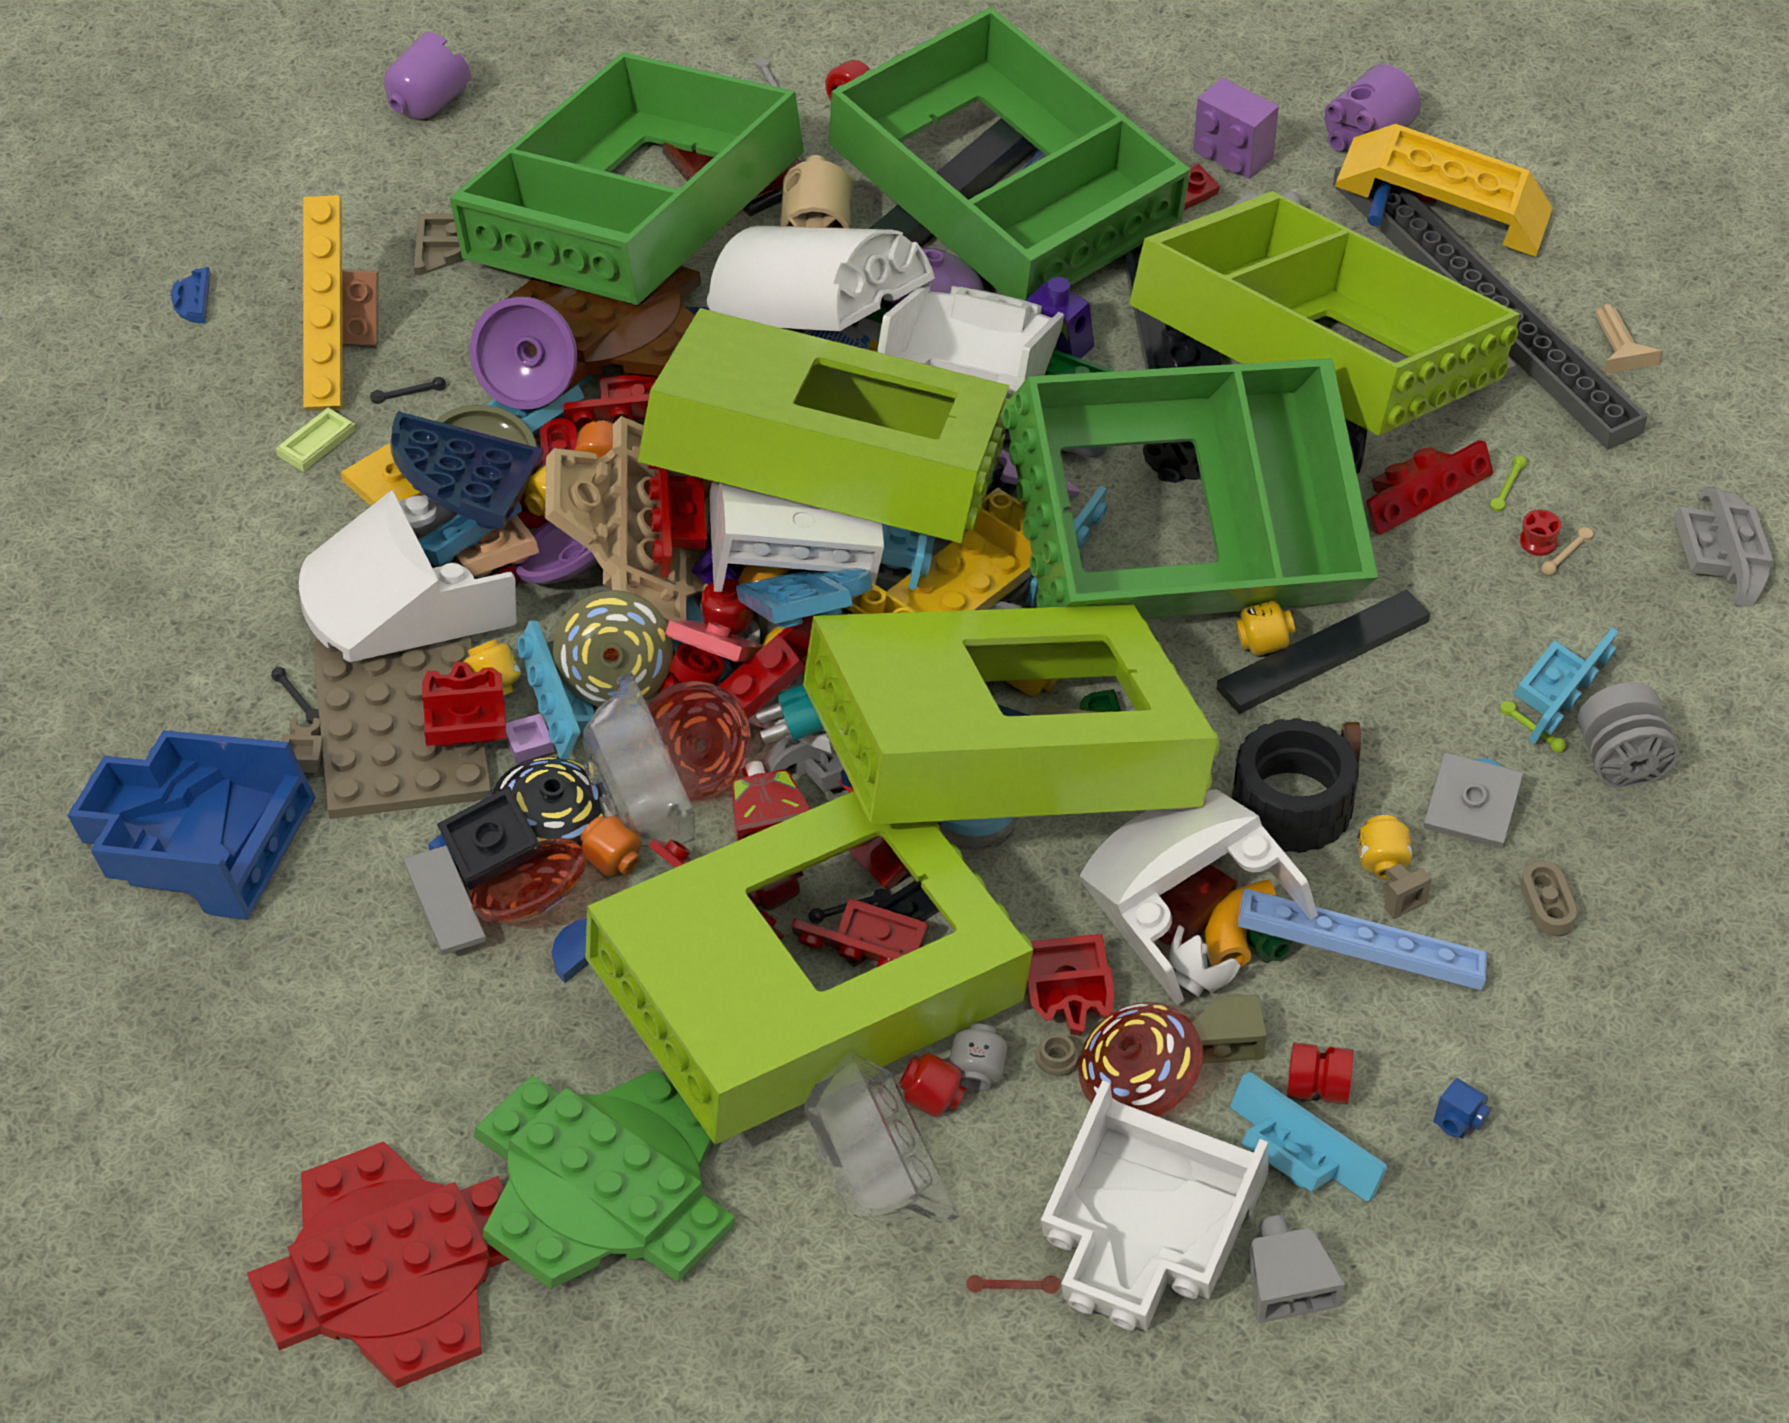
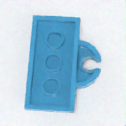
[736,568,873,628]

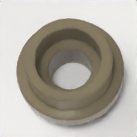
[1035,1034,1078,1075]

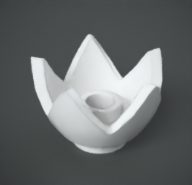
[1169,925,1241,997]

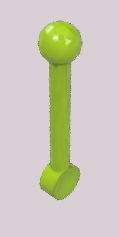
[1490,455,1527,512]
[1500,701,1566,753]

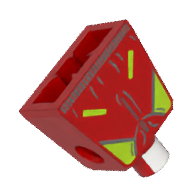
[732,761,811,841]

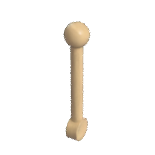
[1541,527,1593,576]

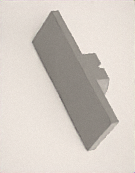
[403,845,486,955]

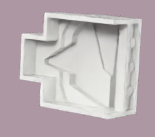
[709,481,884,592]
[1041,1080,1268,1331]

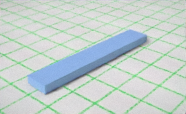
[1237,888,1487,990]

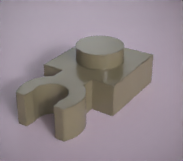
[281,717,323,773]

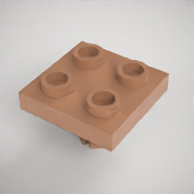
[342,269,379,345]

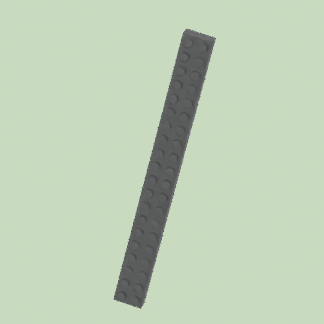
[1333,166,1647,450]

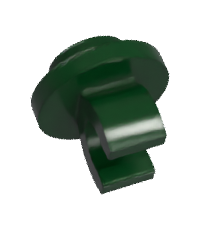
[1247,929,1293,963]

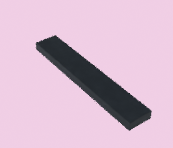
[1216,589,1430,714]

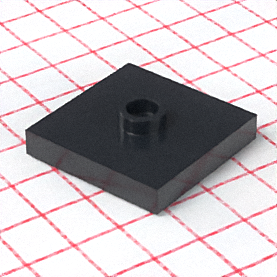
[437,786,544,890]

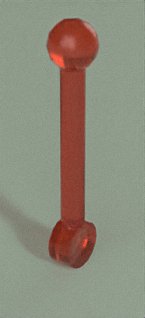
[966,1275,1060,1294]

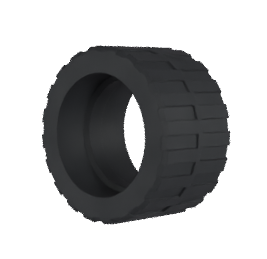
[1232,718,1359,853]

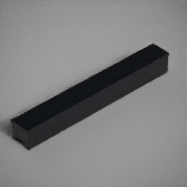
[869,118,1038,247]

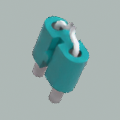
[755,684,825,745]

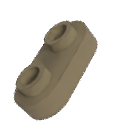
[1521,861,1577,935]

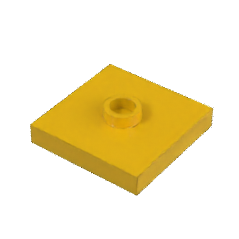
[341,443,424,506]

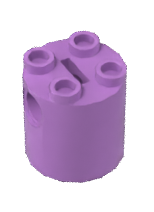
[1325,64,1421,152]

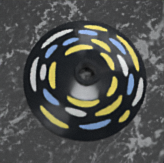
[492,756,612,859]

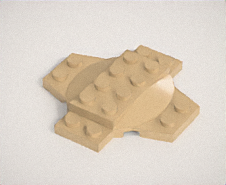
[545,416,712,624]

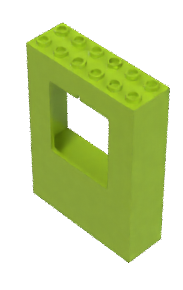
[1129,191,1520,436]
[637,308,1010,543]
[803,604,1220,825]
[585,791,1033,1145]

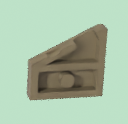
[414,213,465,275]

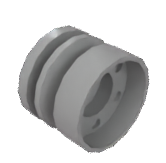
[1577,682,1679,788]

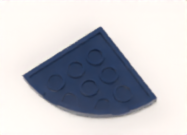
[390,411,544,530]

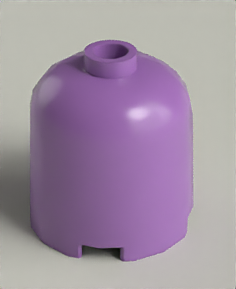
[383,32,472,120]

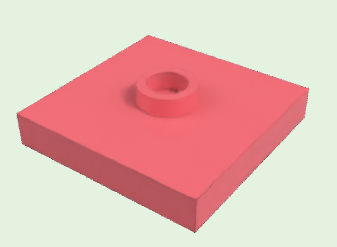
[665,620,764,662]

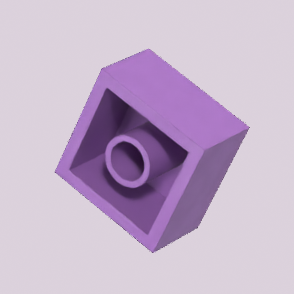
[1193,77,1279,179]

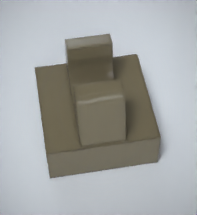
[1383,863,1432,919]

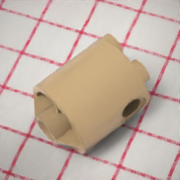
[780,155,853,228]

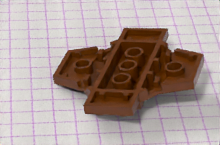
[506,265,701,394]

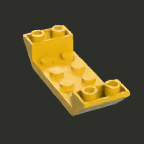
[1335,124,1553,257]
[845,488,1032,614]

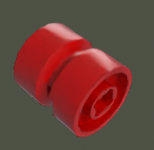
[658,643,725,718]
[1287,1042,1354,1105]

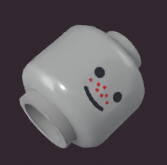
[949,1024,1008,1091]

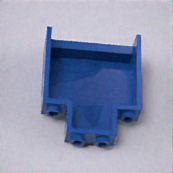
[67,730,316,920]

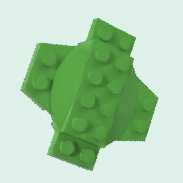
[474,1069,735,1289]

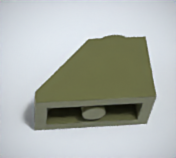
[1178,994,1267,1065]

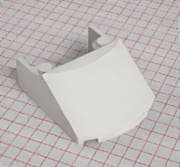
[877,283,1064,399]
[299,490,517,662]
[1080,789,1318,1005]

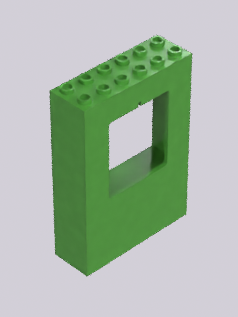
[828,7,1191,301]
[449,52,804,305]
[1002,358,1378,619]

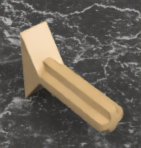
[1595,304,1663,374]

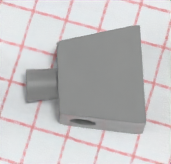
[1248,1215,1344,1324]

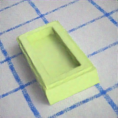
[276,407,356,472]

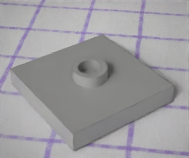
[1424,752,1524,848]

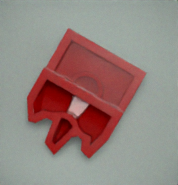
[422,661,507,747]
[1025,934,1115,1036]

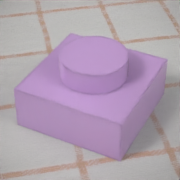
[506,713,554,763]

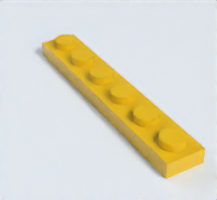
[303,195,343,411]

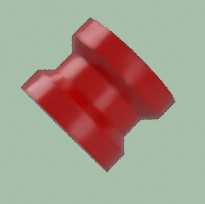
[1520,509,1561,556]

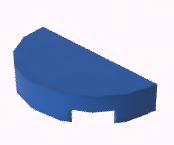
[171,267,211,324]
[552,918,588,983]

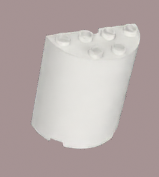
[707,226,935,331]

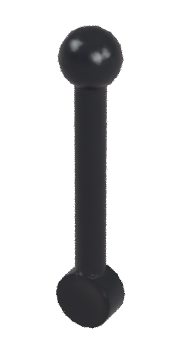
[370,377,446,404]
[271,667,319,724]
[808,888,890,924]

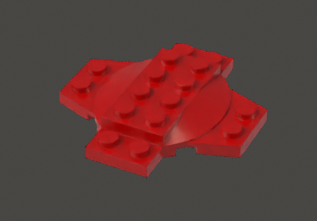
[247,1141,510,1388]

